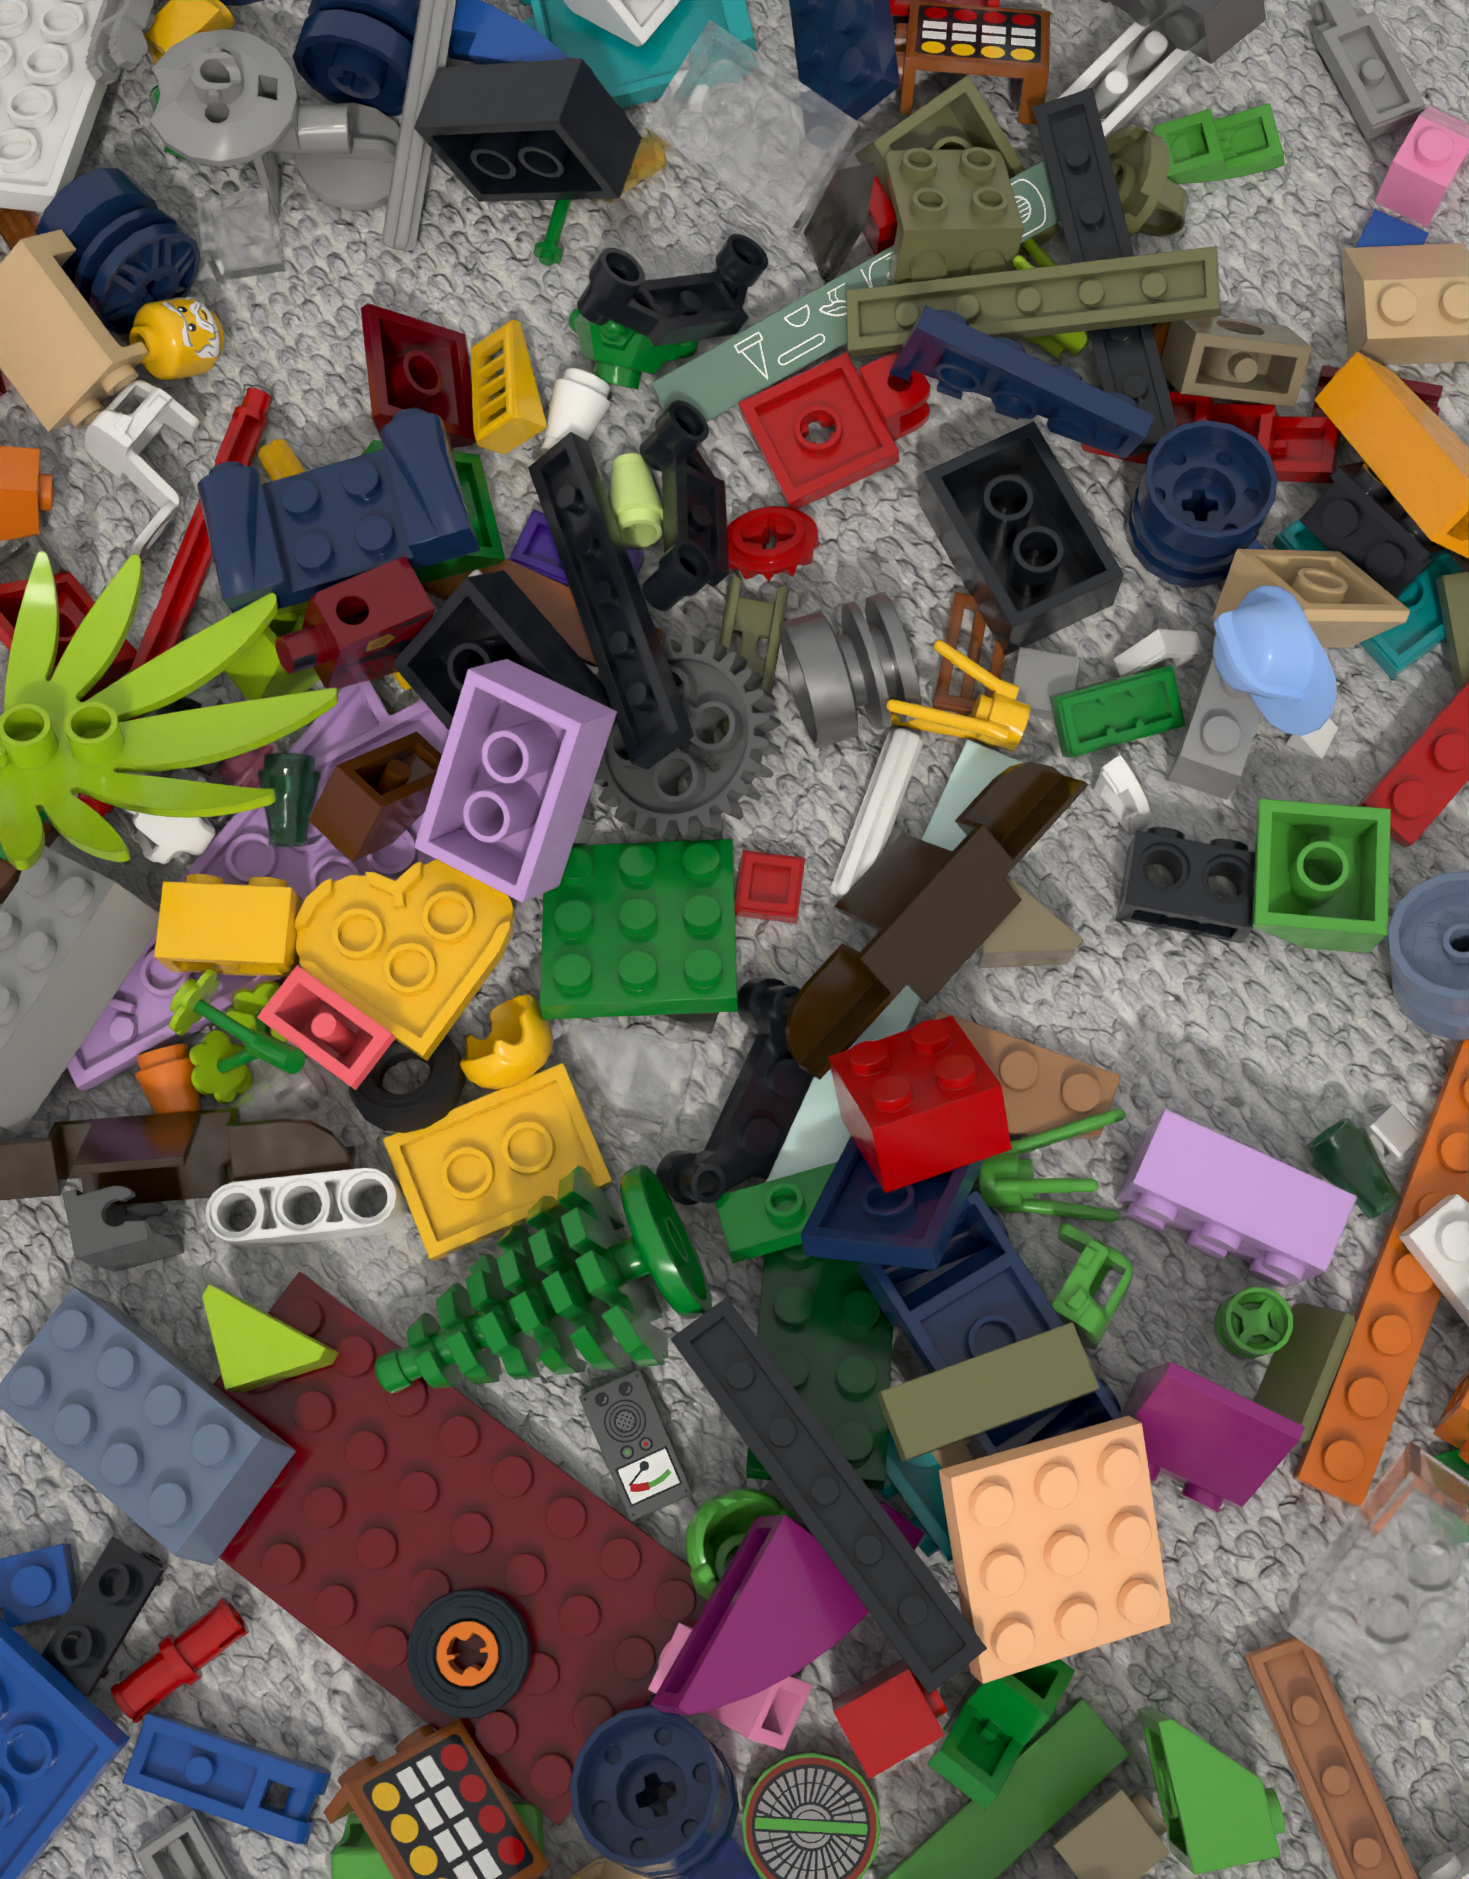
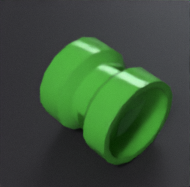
[1214,1287,1293,1359]

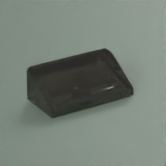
[803,162,875,283]

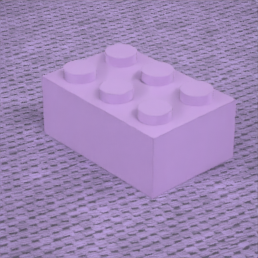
[414,659,617,903]
[1114,1109,1357,1288]

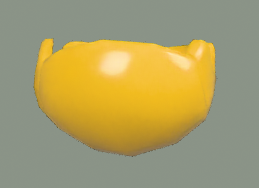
[460,994,553,1090]

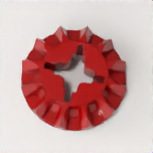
[727,506,820,582]

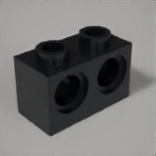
[1116,827,1255,943]

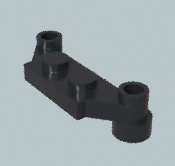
[577,234,768,347]
[639,400,729,611]
[655,977,814,1205]

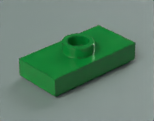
[1049,665,1186,758]
[715,1162,837,1264]

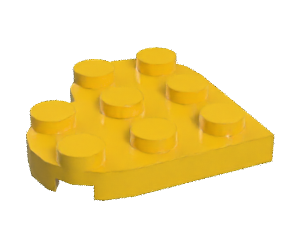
[294,859,516,1061]

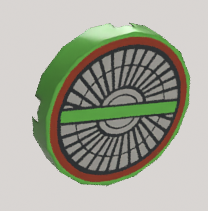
[741,1751,881,1879]

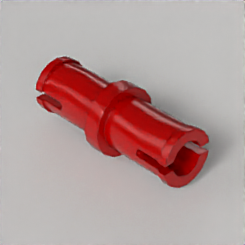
[110,1597,250,1723]

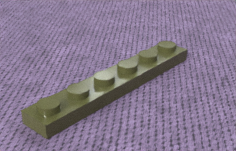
[846,246,1221,357]

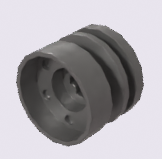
[779,592,922,749]

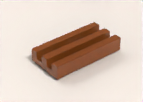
[933,592,1006,717]

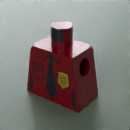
[275,556,435,689]

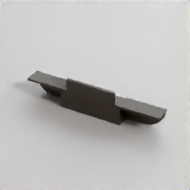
[785,761,1089,1080]
[0,1107,356,1205]

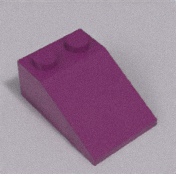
[1121,1362,1305,1513]

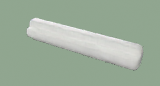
[830,728,923,900]

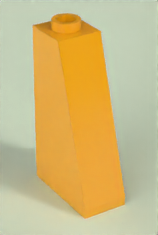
[1314,351,1469,558]

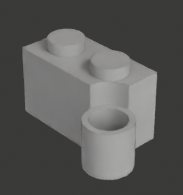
[1168,654,1262,800]

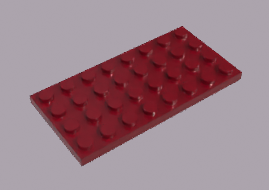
[213,1271,708,1826]

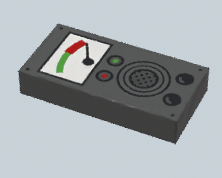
[578,1369,694,1522]

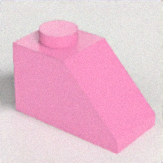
[1374,105,1469,227]

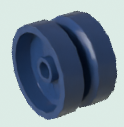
[293,0,420,116]

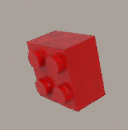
[828,1015,1012,1193]

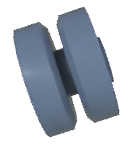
[1388,871,1469,1040]

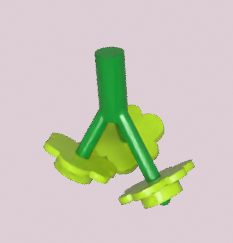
[169,969,305,1104]

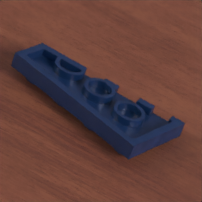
[889,306,1154,458]

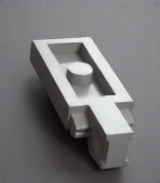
[1310,0,1425,141]

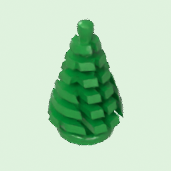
[374,1165,712,1393]

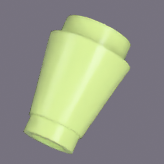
[609,453,663,548]

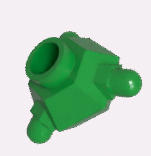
[569,308,698,390]

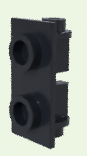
[41,1537,166,1696]

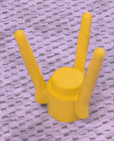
[886,640,1031,752]

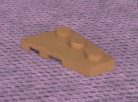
[934,1010,1121,1140]

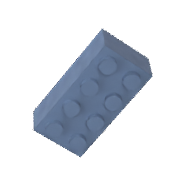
[0,1286,296,1566]

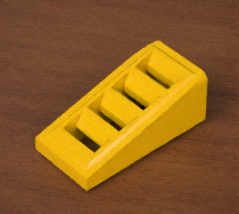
[471,319,547,455]

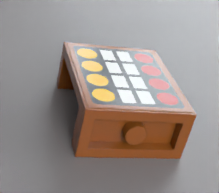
[895,1,1050,125]
[323,1719,550,1879]

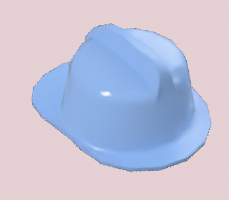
[1213,585,1337,736]

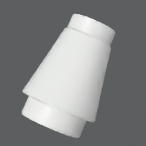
[541,368,611,453]

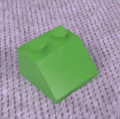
[1252,799,1391,953]
[1137,1706,1285,1875]

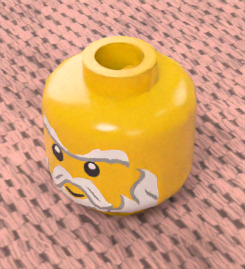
[129,297,224,381]

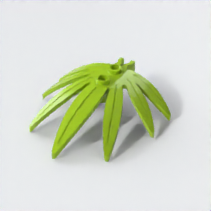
[0,551,338,870]

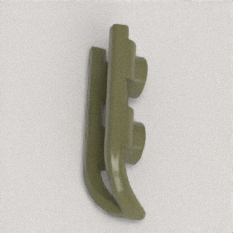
[719,577,789,736]

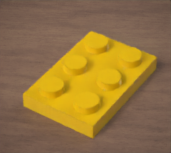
[383,1063,614,1262]

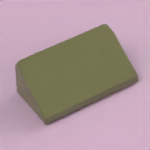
[1254,1303,1357,1444]

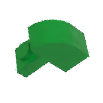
[927,1659,1075,1809]

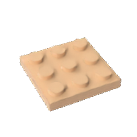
[939,1416,1171,1684]

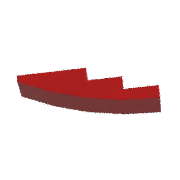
[1081,392,1341,484]

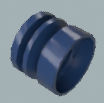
[35,168,200,335]
[1126,420,1278,588]
[570,1706,739,1879]

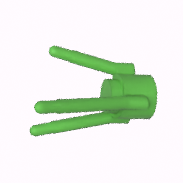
[979,1108,1126,1223]

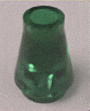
[257,753,321,847]
[1306,1118,1400,1219]

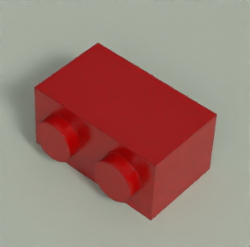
[832,1659,948,1779]

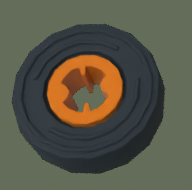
[407,1588,532,1718]

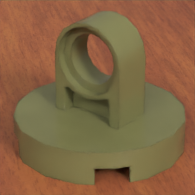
[1106,124,1188,237]

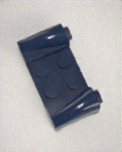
[197,408,480,613]
[856,1191,1123,1459]

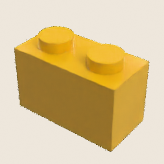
[154,874,304,978]

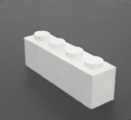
[1037,22,1195,140]

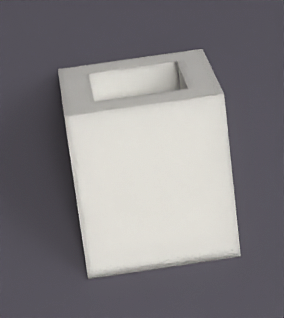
[1286,718,1338,761]
[1360,1105,1421,1164]

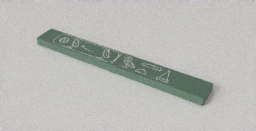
[649,159,1061,422]

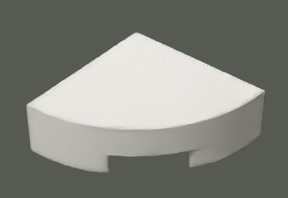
[1113,629,1204,677]
[1094,755,1151,835]

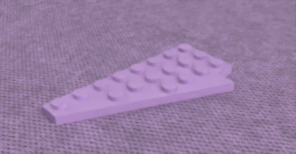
[67,680,449,1092]

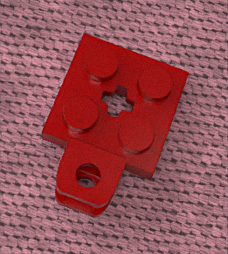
[738,352,930,510]

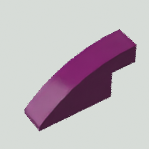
[651,1502,925,1715]

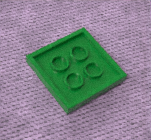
[540,839,738,1020]

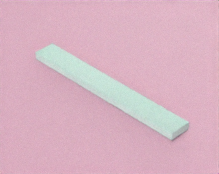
[766,739,1023,1182]

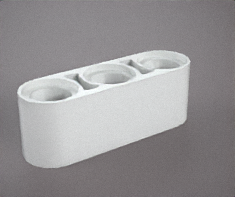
[205,1168,407,1248]

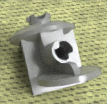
[149,29,399,219]

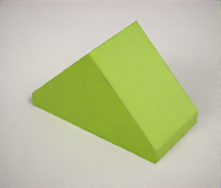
[202,1284,339,1393]

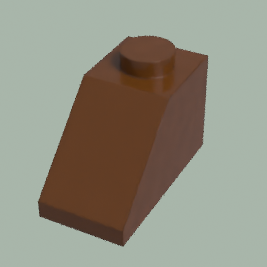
[308,731,442,862]

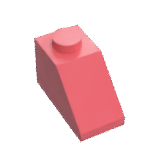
[257,965,396,1090]

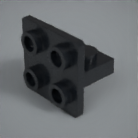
[1299,462,1452,600]

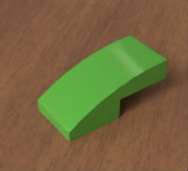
[1153,103,1285,184]

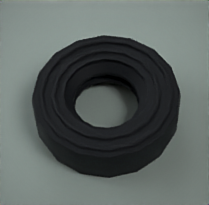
[348,1035,465,1133]

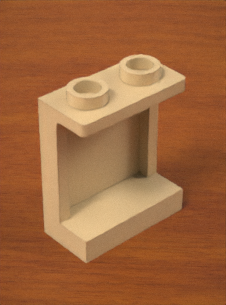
[0,229,149,432]

